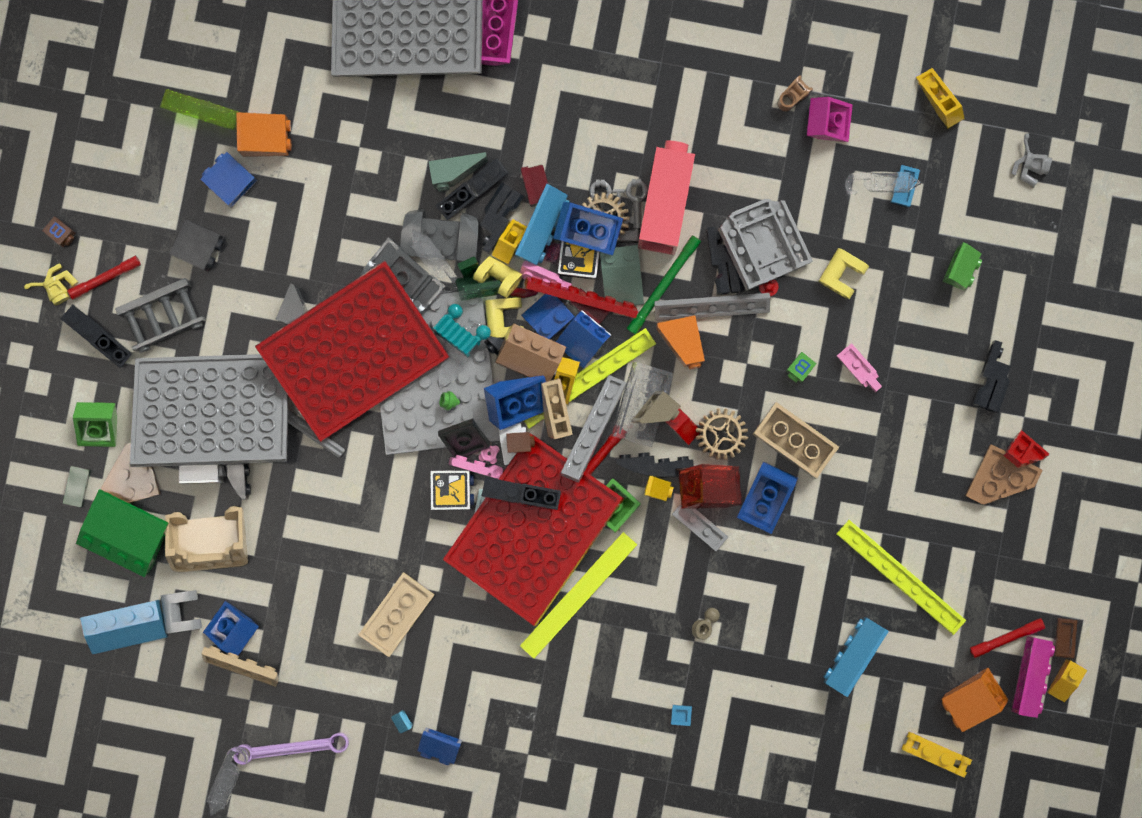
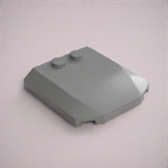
[718,199,813,291]

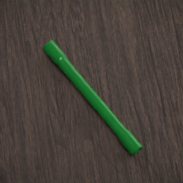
[626,235,701,335]

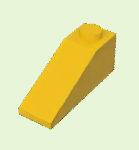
[916,68,964,128]
[644,476,674,501]

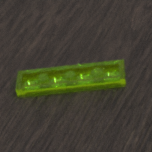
[160,89,239,131]

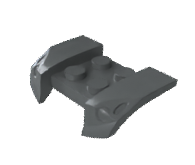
[400,209,478,261]
[361,237,446,314]

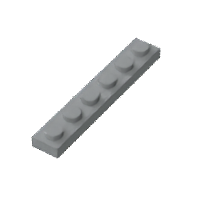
[655,293,770,321]
[561,375,626,483]

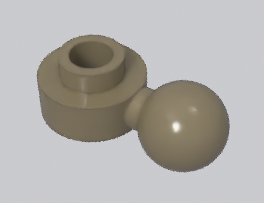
[692,608,720,640]

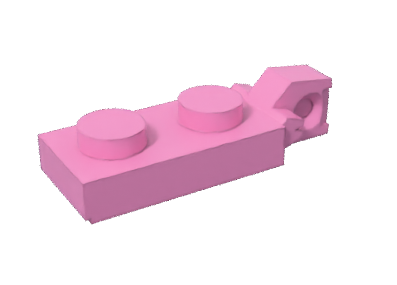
[520,261,572,288]
[837,343,882,392]
[448,455,503,479]

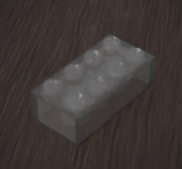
[611,362,674,447]

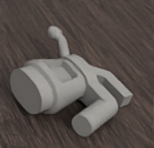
[1012,133,1052,187]

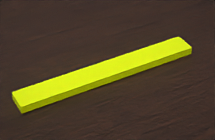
[524,328,656,429]
[836,519,966,635]
[520,532,637,658]

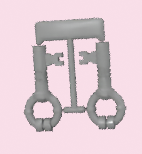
[589,179,648,242]

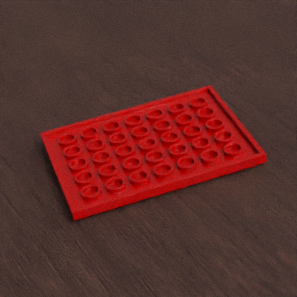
[255,260,449,442]
[443,433,624,626]

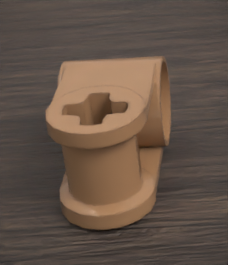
[777,76,813,111]

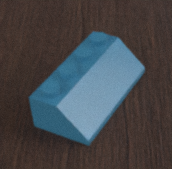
[515,184,570,265]
[80,600,168,654]
[823,617,889,697]

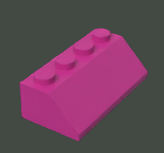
[482,0,518,66]
[1011,636,1055,718]

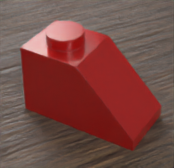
[665,408,701,445]

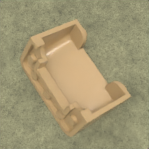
[165,506,248,572]

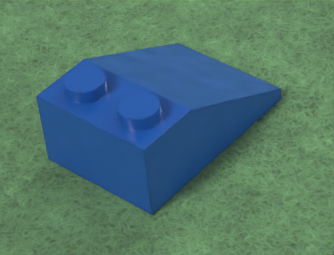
[553,202,623,255]
[484,375,546,430]
[737,462,798,534]

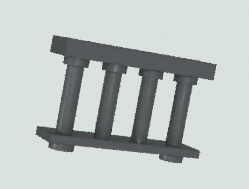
[115,278,206,353]

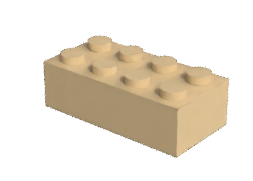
[753,402,839,479]

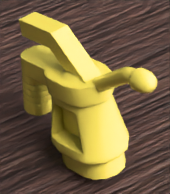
[24,263,78,306]

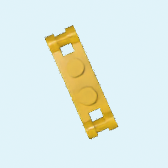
[901,732,972,778]

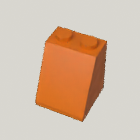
[236,112,292,157]
[656,315,705,370]
[942,668,1008,732]

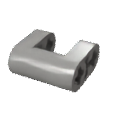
[161,590,202,634]

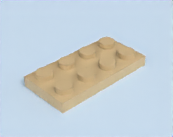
[358,572,435,657]
[201,646,279,687]

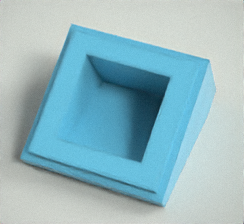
[391,710,413,733]

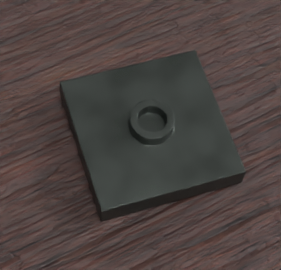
[438,418,490,458]

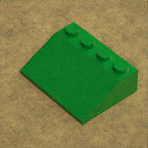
[76,489,169,578]

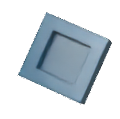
[671,704,692,726]

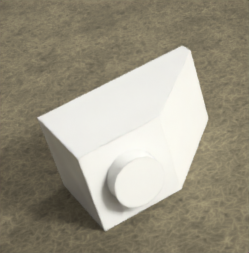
[498,423,526,465]

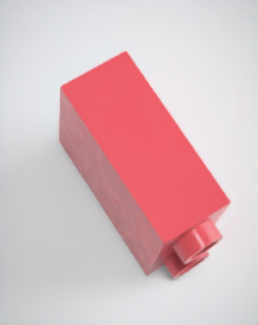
[638,140,695,255]

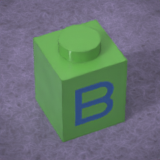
[786,352,817,383]

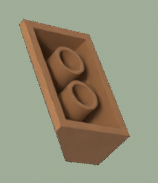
[495,324,566,382]

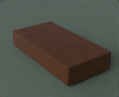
[1054,618,1077,658]

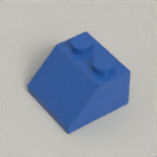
[521,294,575,340]
[203,601,259,655]
[417,727,462,765]

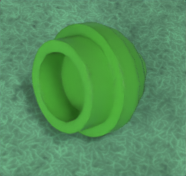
[439,391,460,411]

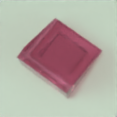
[543,242,561,265]

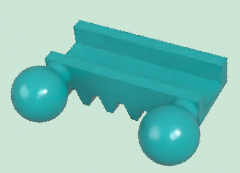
[432,304,491,357]

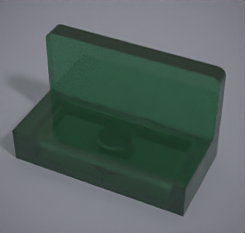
[455,276,501,301]

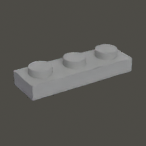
[672,499,728,551]

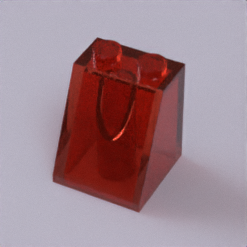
[679,464,742,509]

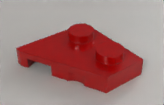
[1003,430,1049,468]

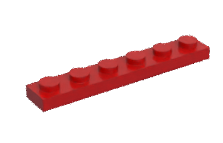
[524,276,638,318]

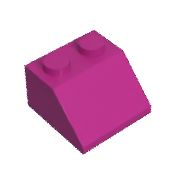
[807,97,852,142]

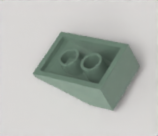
[429,152,488,192]
[599,245,644,305]

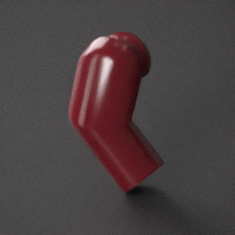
[510,288,538,298]

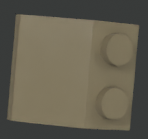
[631,391,681,424]

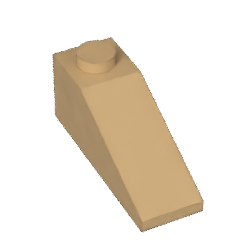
[541,379,573,439]

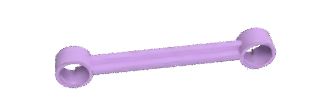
[233,732,349,765]

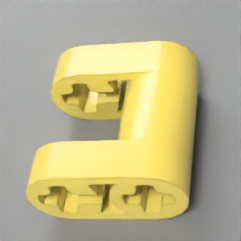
[818,248,869,299]
[473,256,523,298]
[485,298,524,339]

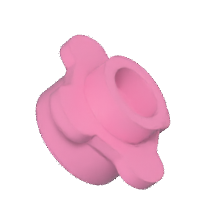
[479,445,500,464]

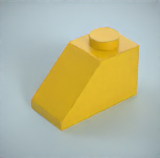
[492,219,527,264]
[554,357,580,404]
[1047,659,1087,702]

